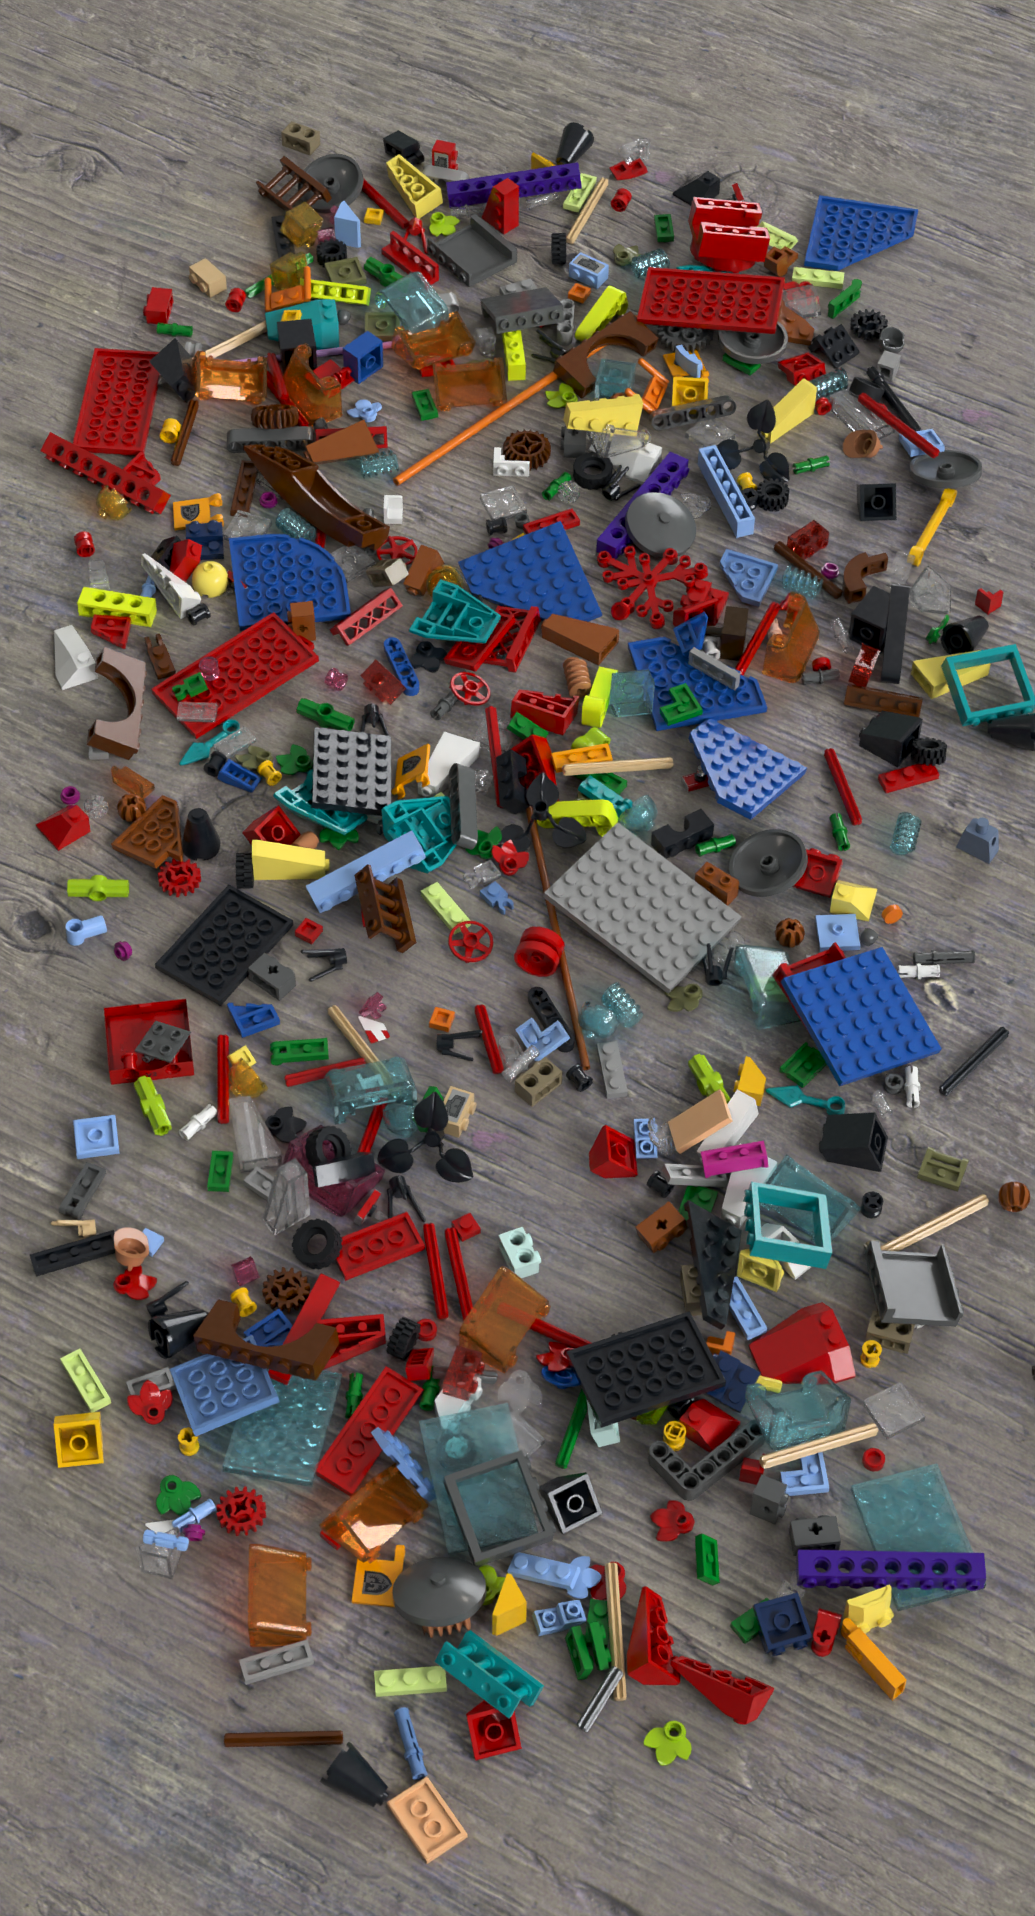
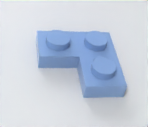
[515,1017,570,1061]
[780,1452,829,1496]

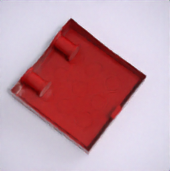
[104,999,194,1085]

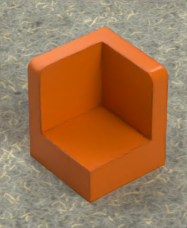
[706,1331,735,1355]

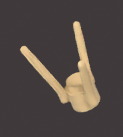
[51,1219,96,1243]

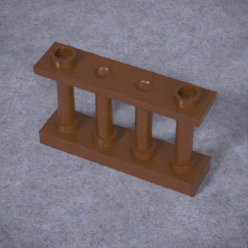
[256,156,332,226]
[354,864,417,953]

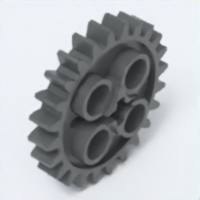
[657,325,714,353]

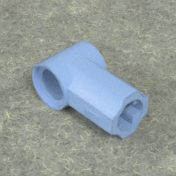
[66,916,107,946]

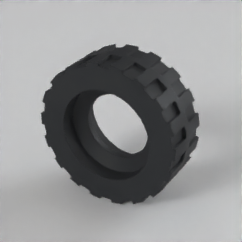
[573,452,613,490]
[305,1126,352,1169]
[292,1219,342,1270]

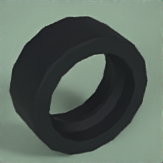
[849,377,885,403]

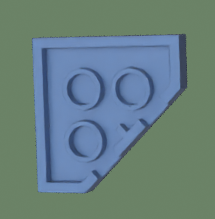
[720,549,778,607]
[371,1427,437,1502]

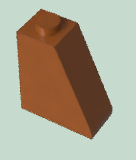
[403,545,445,596]

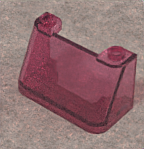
[281,1125,385,1217]

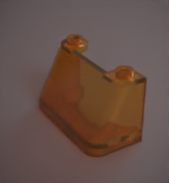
[391,311,475,369]
[283,343,342,426]
[192,351,267,405]
[432,357,507,412]
[762,591,820,683]
[459,1266,551,1374]
[319,1463,429,1563]
[248,1544,312,1647]

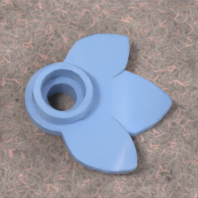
[347,399,382,422]
[567,1556,602,1599]

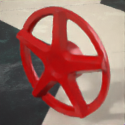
[376,536,418,566]
[449,672,491,706]
[448,921,493,963]

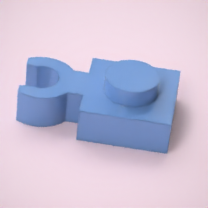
[480,881,514,915]

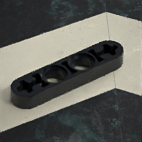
[528,987,575,1053]

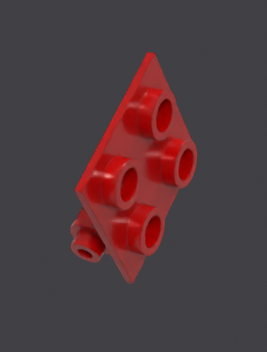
[305,359,355,398]

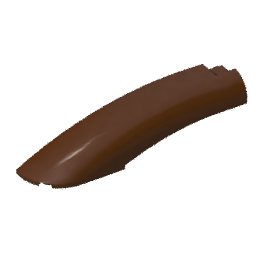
[244,444,390,550]

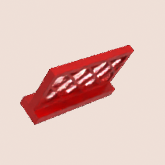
[483,606,541,673]

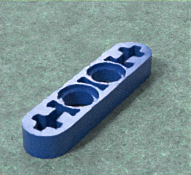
[384,637,420,696]

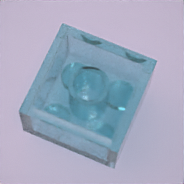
[595,359,636,399]
[609,669,655,717]

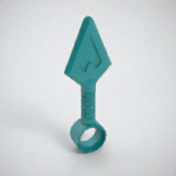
[179,719,241,766]
[766,1085,845,1115]

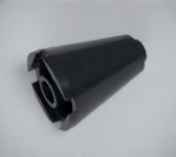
[556,122,594,165]
[941,615,989,655]
[988,713,1035,751]
[182,808,221,861]
[148,1310,208,1359]
[320,1742,389,1807]

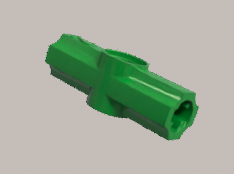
[364,257,411,294]
[296,698,355,731]

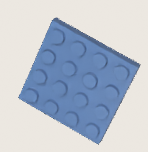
[170,1335,280,1437]

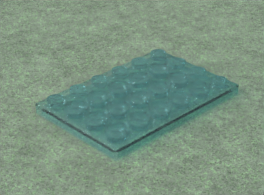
[222,1369,342,1487]
[419,1403,538,1555]
[851,1463,986,1611]

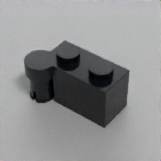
[383,130,424,165]

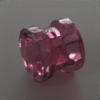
[199,657,220,681]
[325,668,348,691]

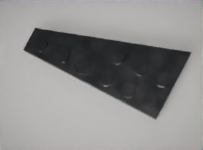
[684,1200,742,1330]

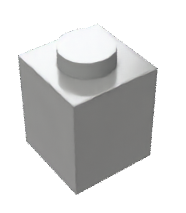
[877,350,901,381]

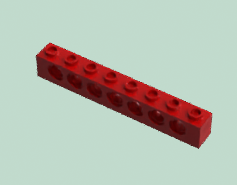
[40,432,171,514]

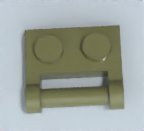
[917,1146,969,1192]

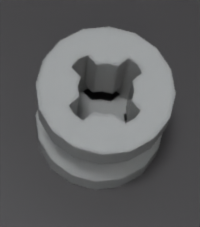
[185,342,202,357]

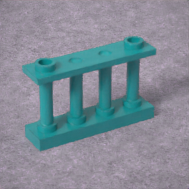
[434,1630,544,1718]

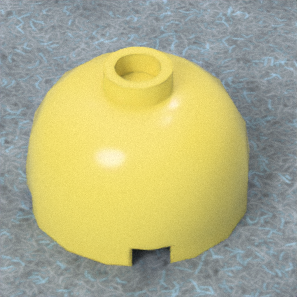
[192,561,229,598]

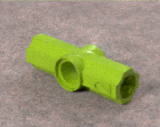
[67,875,129,902]
[688,1054,731,1104]
[134,1076,172,1136]

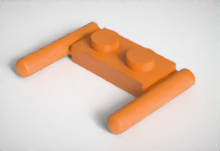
[265,266,311,313]
[624,358,669,415]

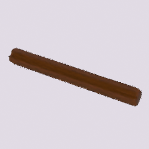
[171,399,199,466]
[774,541,843,599]
[224,1730,343,1747]

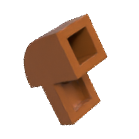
[764,246,798,277]

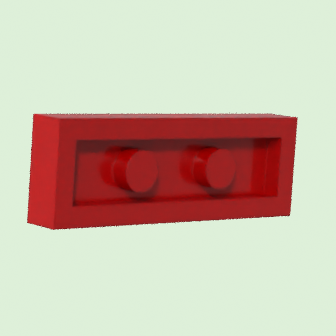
[523,508,580,534]
[878,763,939,794]

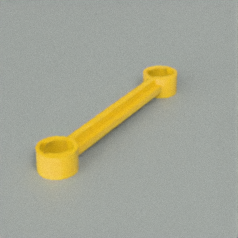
[907,488,957,567]

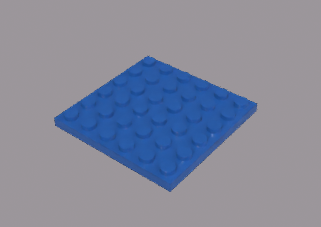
[781,947,942,1087]

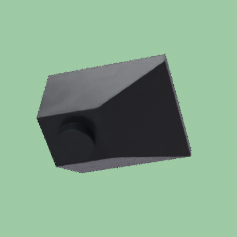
[673,171,721,206]
[857,483,897,521]
[539,1472,603,1534]

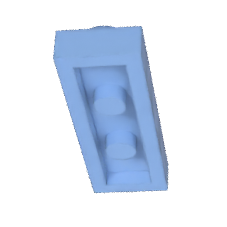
[729,1276,767,1340]
[507,1552,580,1591]

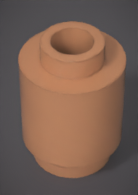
[291,831,319,849]

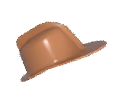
[843,430,883,458]
[114,1227,149,1271]

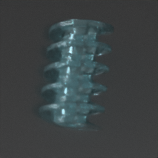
[631,248,670,278]
[810,367,848,398]
[359,450,399,478]
[275,508,316,541]
[782,564,823,599]
[890,812,922,855]
[601,982,644,1028]

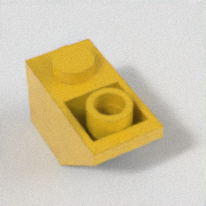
[733,1056,766,1106]

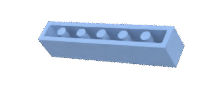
[698,445,755,538]
[306,831,426,913]

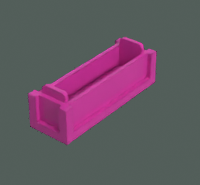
[701,1141,769,1178]

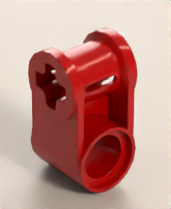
[811,1608,842,1657]

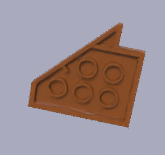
[778,297,815,346]
[111,795,183,869]

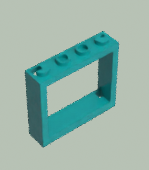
[941,644,1035,727]
[743,1181,832,1269]

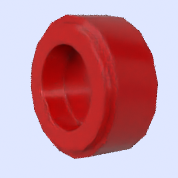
[611,602,630,620]
[812,657,831,671]
[417,1319,437,1342]
[862,1448,885,1472]

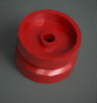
[514,927,565,977]

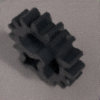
[850,309,888,341]

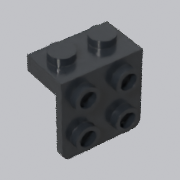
[808,324,860,369]

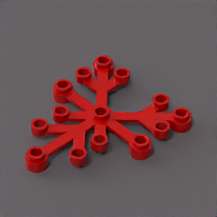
[597,546,708,629]

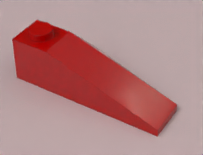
[511,734,559,801]
[627,1586,680,1685]
[670,1656,774,1725]

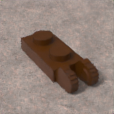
[144,634,176,680]

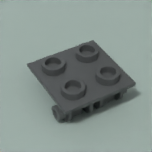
[135,1021,191,1063]

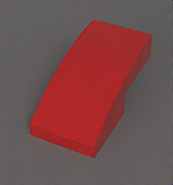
[609,158,648,180]

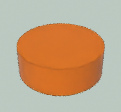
[882,904,903,924]

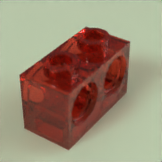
[787,520,829,560]
[848,644,880,688]
[443,1345,485,1401]

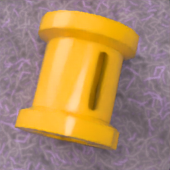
[737,472,757,491]
[257,760,282,786]
[230,1287,257,1317]
[860,1340,882,1368]
[178,1427,200,1456]

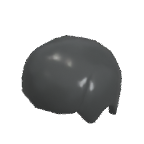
[878,327,905,354]

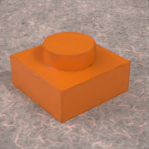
[568,283,591,304]
[429,1007,455,1032]

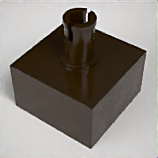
[705,606,749,661]

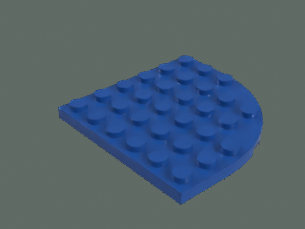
[229,534,351,631]

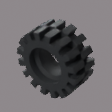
[551,233,567,264]
[316,238,347,268]
[757,478,789,512]
[911,737,947,766]
[236,853,254,889]
[386,1317,421,1361]

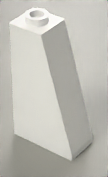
[418,732,480,797]
[697,1089,759,1163]
[721,1143,777,1229]

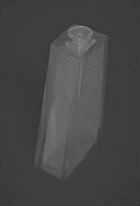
[829,389,895,440]
[229,1096,283,1173]
[262,1158,310,1236]

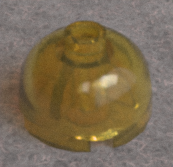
[96,485,132,521]
[426,565,464,597]
[228,1057,269,1099]

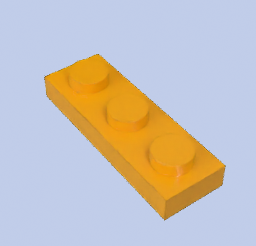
[551,743,613,773]

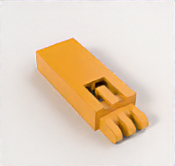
[841,1618,907,1701]

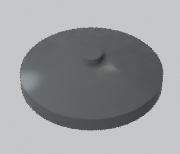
[298,154,364,213]
[718,322,788,364]
[909,450,982,488]
[625,492,696,558]
[729,829,808,897]
[392,1557,487,1627]

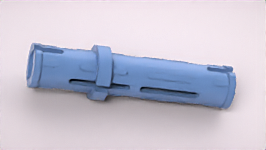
[394,1707,428,1780]

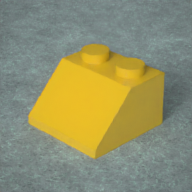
[53,1412,104,1468]

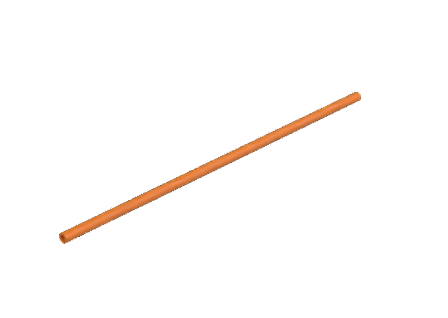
[393,314,638,486]

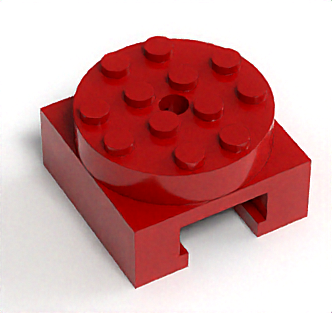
[688,197,770,273]

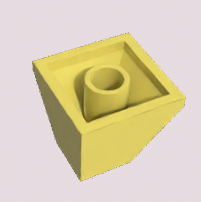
[830,880,877,922]

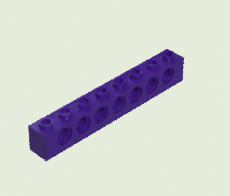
[446,162,582,208]
[596,452,690,559]
[796,1550,986,1591]

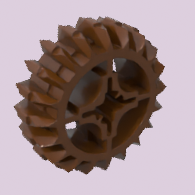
[251,404,299,429]
[503,429,551,471]

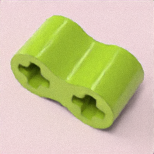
[571,727,611,749]

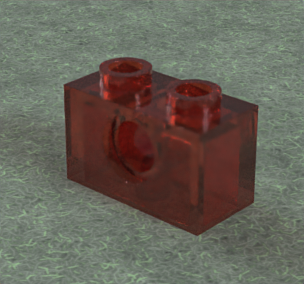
[360,659,406,705]

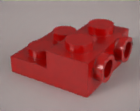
[778,352,826,386]
[680,578,729,623]
[792,848,843,898]

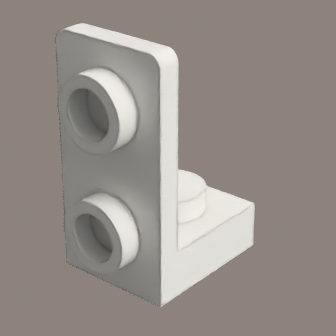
[493,447,529,477]

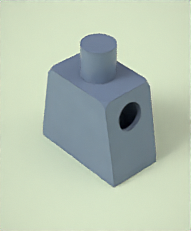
[956,818,999,864]

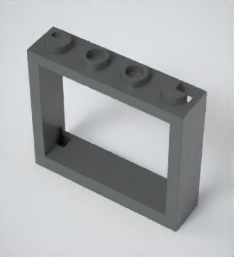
[443,1450,556,1567]

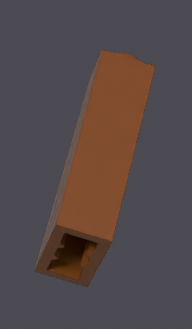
[303,420,379,465]
[541,614,619,666]

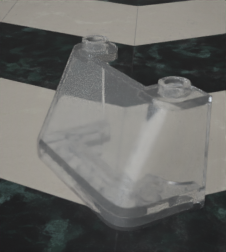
[586,397,651,459]

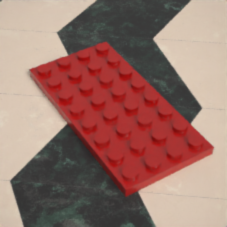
[637,267,785,334]
[73,348,161,455]
[151,612,319,739]

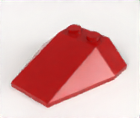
[748,1302,856,1384]

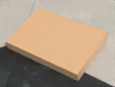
[668,1089,733,1154]
[386,1776,468,1864]

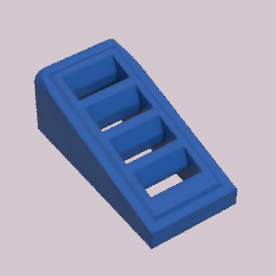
[217,759,262,793]

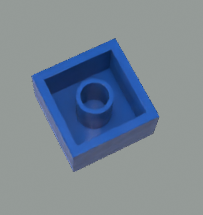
[343,331,383,384]

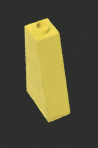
[757,379,817,444]
[911,650,991,699]
[252,840,330,880]

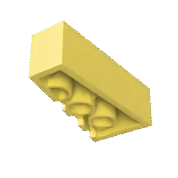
[386,154,443,219]
[563,394,643,436]

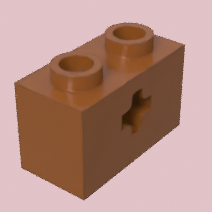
[287,601,316,641]
[695,862,739,906]
[635,1201,687,1254]

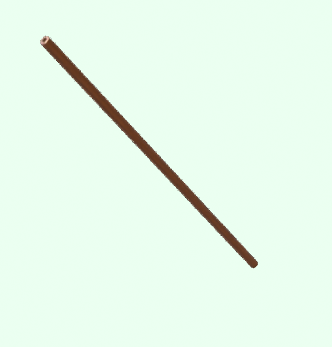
[525,805,590,1071]

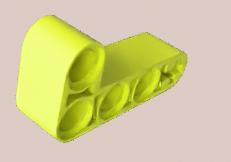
[575,285,628,342]
[581,666,618,728]
[537,799,619,837]

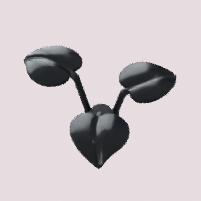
[716,400,790,482]
[497,772,587,853]
[377,1092,474,1183]

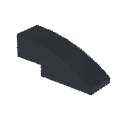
[313,1152,376,1187]

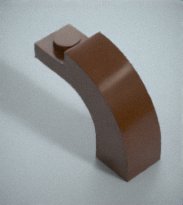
[842,552,889,604]

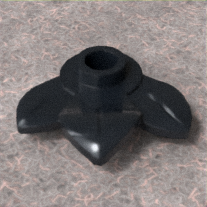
[411,641,447,672]
[264,1107,307,1143]

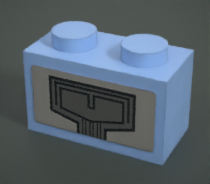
[569,252,609,289]

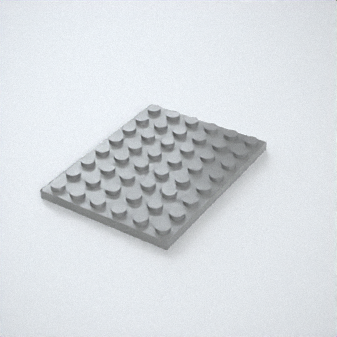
[543,823,742,994]

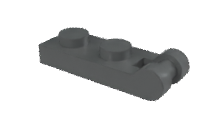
[59,1162,106,1220]

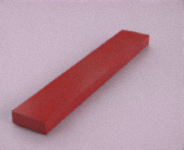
[268,1273,340,1385]

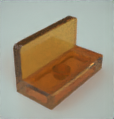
[111,766,155,799]

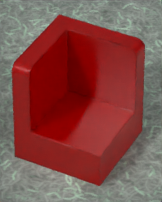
[975,588,1004,615]
[739,1453,765,1485]

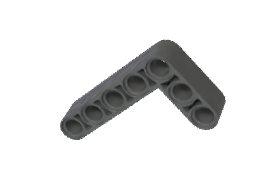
[648,1419,767,1501]

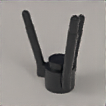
[531,329,568,364]
[602,465,641,501]
[360,703,389,736]
[702,943,734,986]
[301,948,347,982]
[437,1030,483,1061]
[386,1175,426,1222]
[146,1281,197,1318]

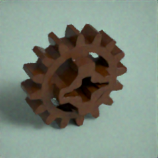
[262,1267,310,1313]

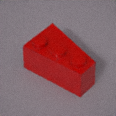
[481,178,519,235]
[510,689,579,736]
[317,1314,386,1370]

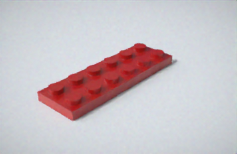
[313,1366,424,1497]

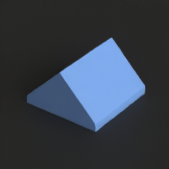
[334,201,361,248]

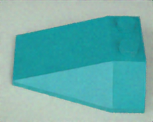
[265,299,339,350]
[409,579,501,643]
[273,769,368,835]
[381,796,457,874]

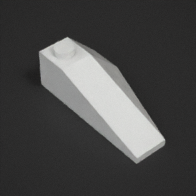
[589,438,662,484]
[141,553,201,619]
[54,625,98,690]

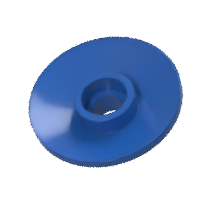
[541,1366,580,1389]

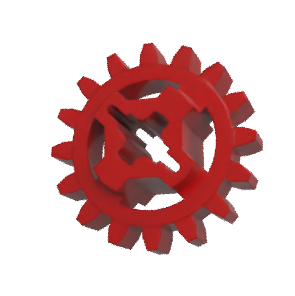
[158,858,201,897]
[216,1486,266,1536]

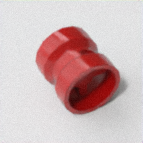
[611,188,632,212]
[225,288,246,312]
[74,531,95,557]

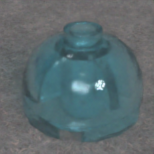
[618,795,658,832]
[578,1002,621,1040]
[382,1102,419,1138]

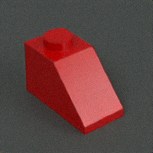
[170,539,202,583]

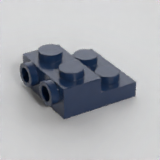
[185,520,224,560]
[704,1351,761,1413]
[752,1592,813,1656]

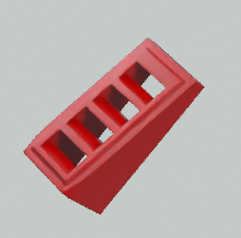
[405,1348,434,1381]

